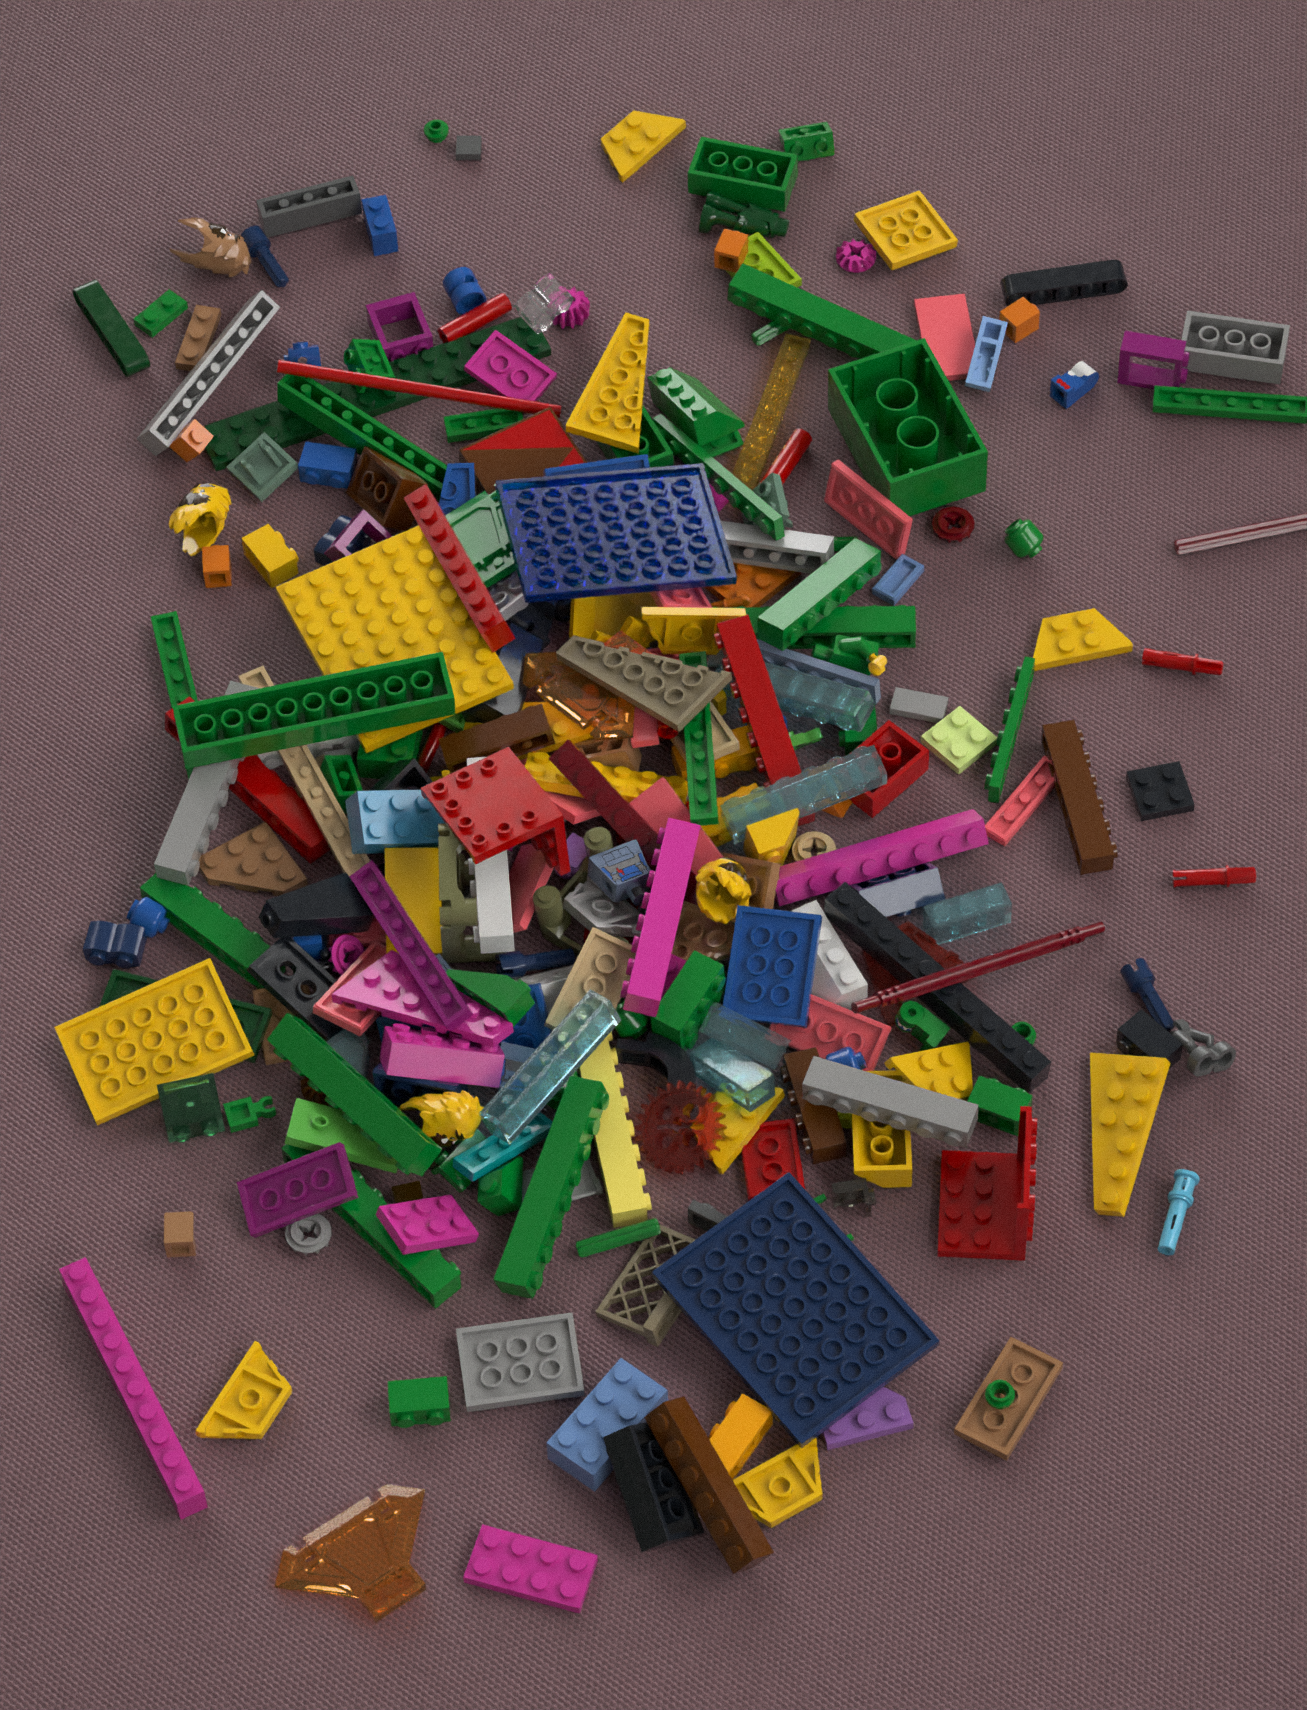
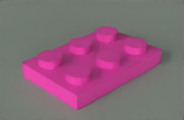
[464,330,557,415]
[376,1194,479,1255]

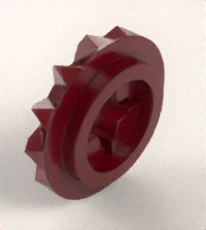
[932,507,975,543]

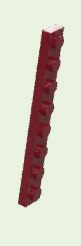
[548,740,698,905]

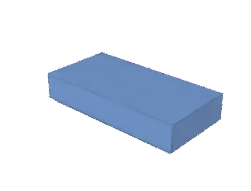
[872,554,924,606]

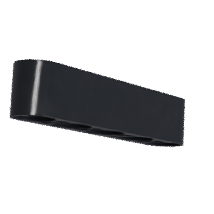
[1000,260,1128,306]

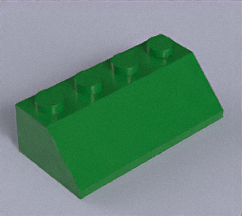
[647,367,745,446]

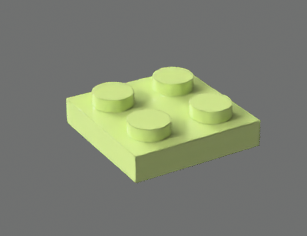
[921,706,997,775]

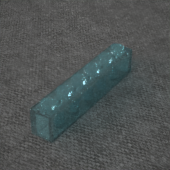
[715,656,875,732]
[720,745,887,844]
[479,989,621,1145]

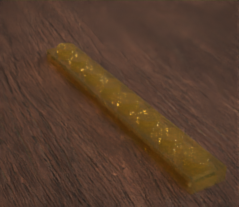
[732,334,811,490]

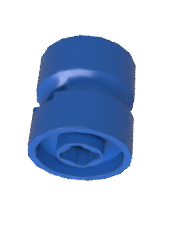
[443,267,486,315]

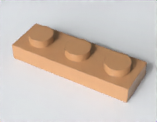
[175,305,221,371]

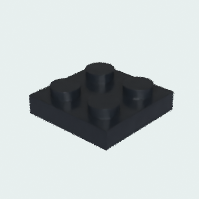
[1126,761,1195,821]

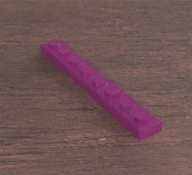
[349,860,474,1031]

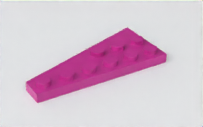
[332,950,513,1047]

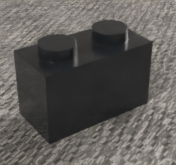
[1116,1009,1183,1069]

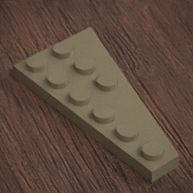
[556,635,732,732]

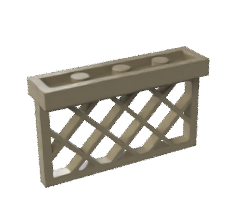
[595,1225,696,1347]

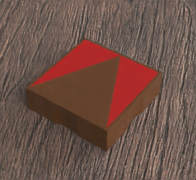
[459,407,603,539]

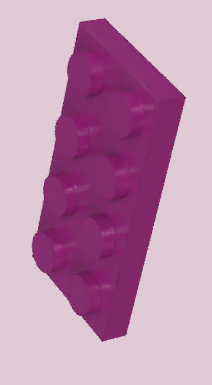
[237,1142,358,1238]

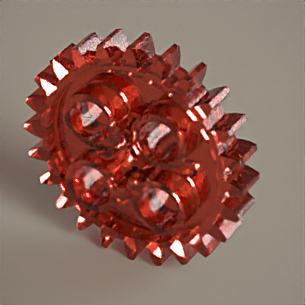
[634,1080,727,1175]

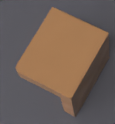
[164,1211,196,1257]

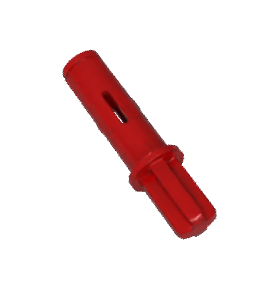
[1142,648,1224,675]
[1172,865,1256,888]

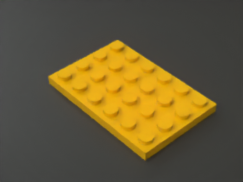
[54,958,254,1126]

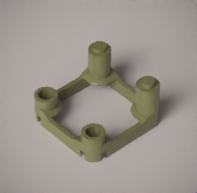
[438,823,504,963]
[533,827,651,957]

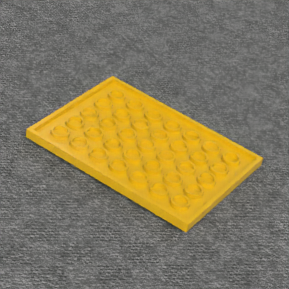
[275,525,514,753]

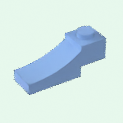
[965,316,1008,392]

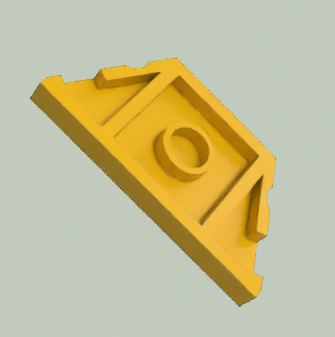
[601,110,686,183]
[641,607,746,655]
[1033,608,1133,671]
[884,1042,973,1101]
[690,1085,785,1175]
[195,1341,292,1439]
[733,1438,822,1528]

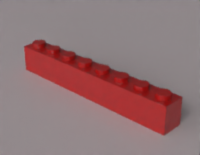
[404,484,516,652]
[713,615,816,826]
[165,696,331,864]

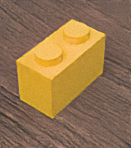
[241,524,299,588]

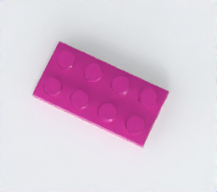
[463,1524,598,1614]

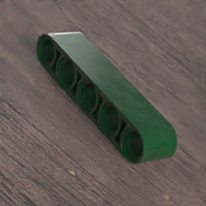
[72,279,151,377]

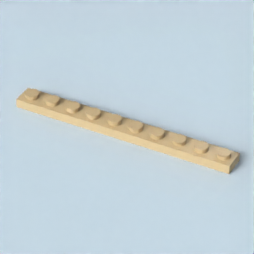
[238,666,370,876]

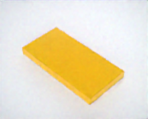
[384,848,443,956]

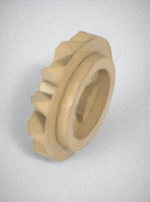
[792,831,836,862]

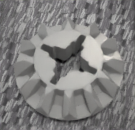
[285,1214,332,1256]

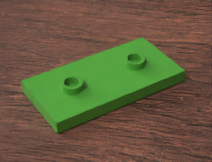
[284,1098,398,1173]

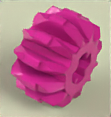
[547,287,590,330]

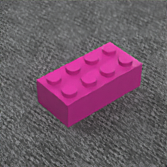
[379,1024,505,1088]

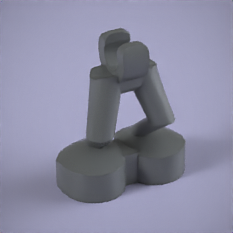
[1170,1019,1236,1077]

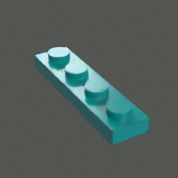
[453,1109,553,1182]

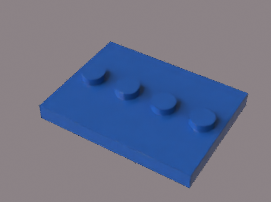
[721,905,822,1028]

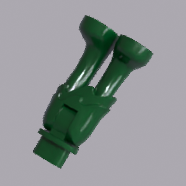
[699,191,790,238]

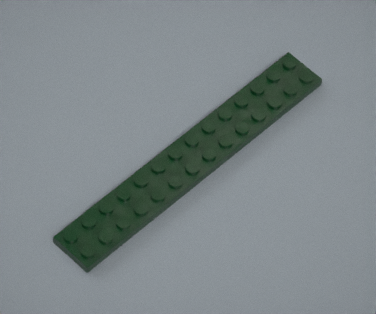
[203,313,552,472]

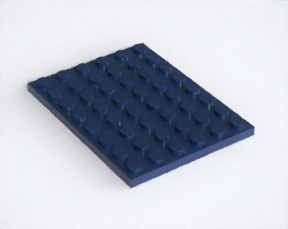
[652,1172,940,1448]

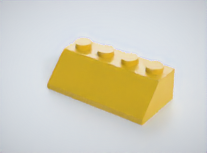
[852,1070,912,1188]

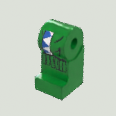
[895,1001,951,1051]

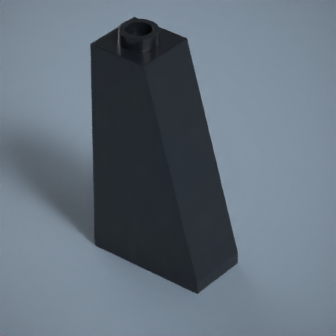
[258,872,375,938]

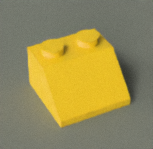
[743,808,800,866]

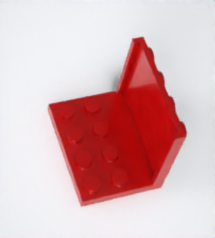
[421,747,571,876]
[937,1106,1037,1261]

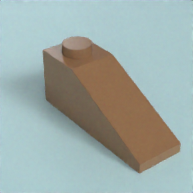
[554,732,642,771]

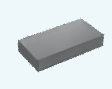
[890,687,949,723]

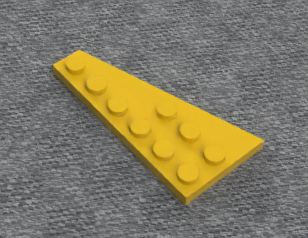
[1090,1053,1170,1217]

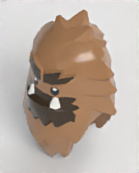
[170,217,251,277]

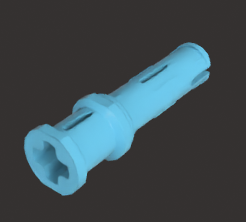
[1158,1169,1200,1255]

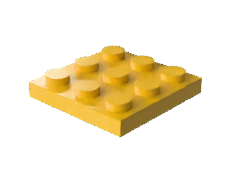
[854,190,958,271]

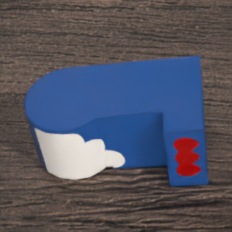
[1050,361,1099,409]

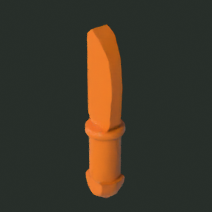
[710,594,752,608]

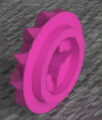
[836,238,876,273]
[328,935,365,977]

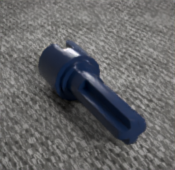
[240,225,289,288]
[495,949,575,979]
[1120,958,1175,1032]

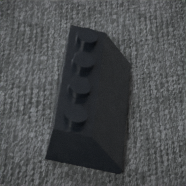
[462,622,545,724]
[603,1422,704,1552]

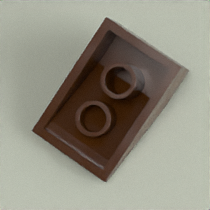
[346,446,428,531]

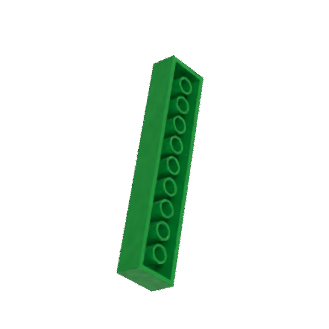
[172,652,456,769]

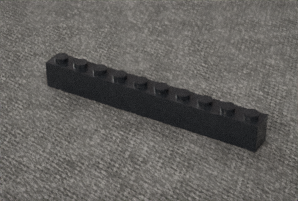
[824,882,1051,1094]

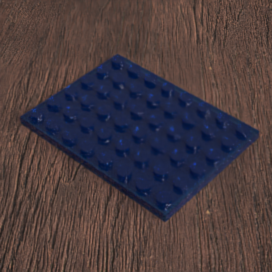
[495,463,737,603]

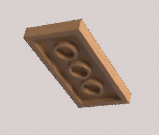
[954,1337,1063,1461]

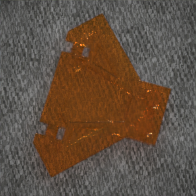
[523,630,652,740]
[275,1484,427,1622]

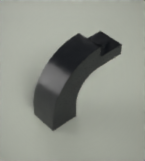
[616,1032,696,1112]

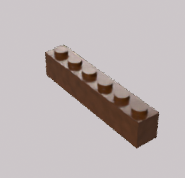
[1041,720,1118,875]
[644,1396,774,1574]

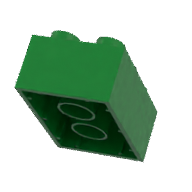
[828,338,988,516]

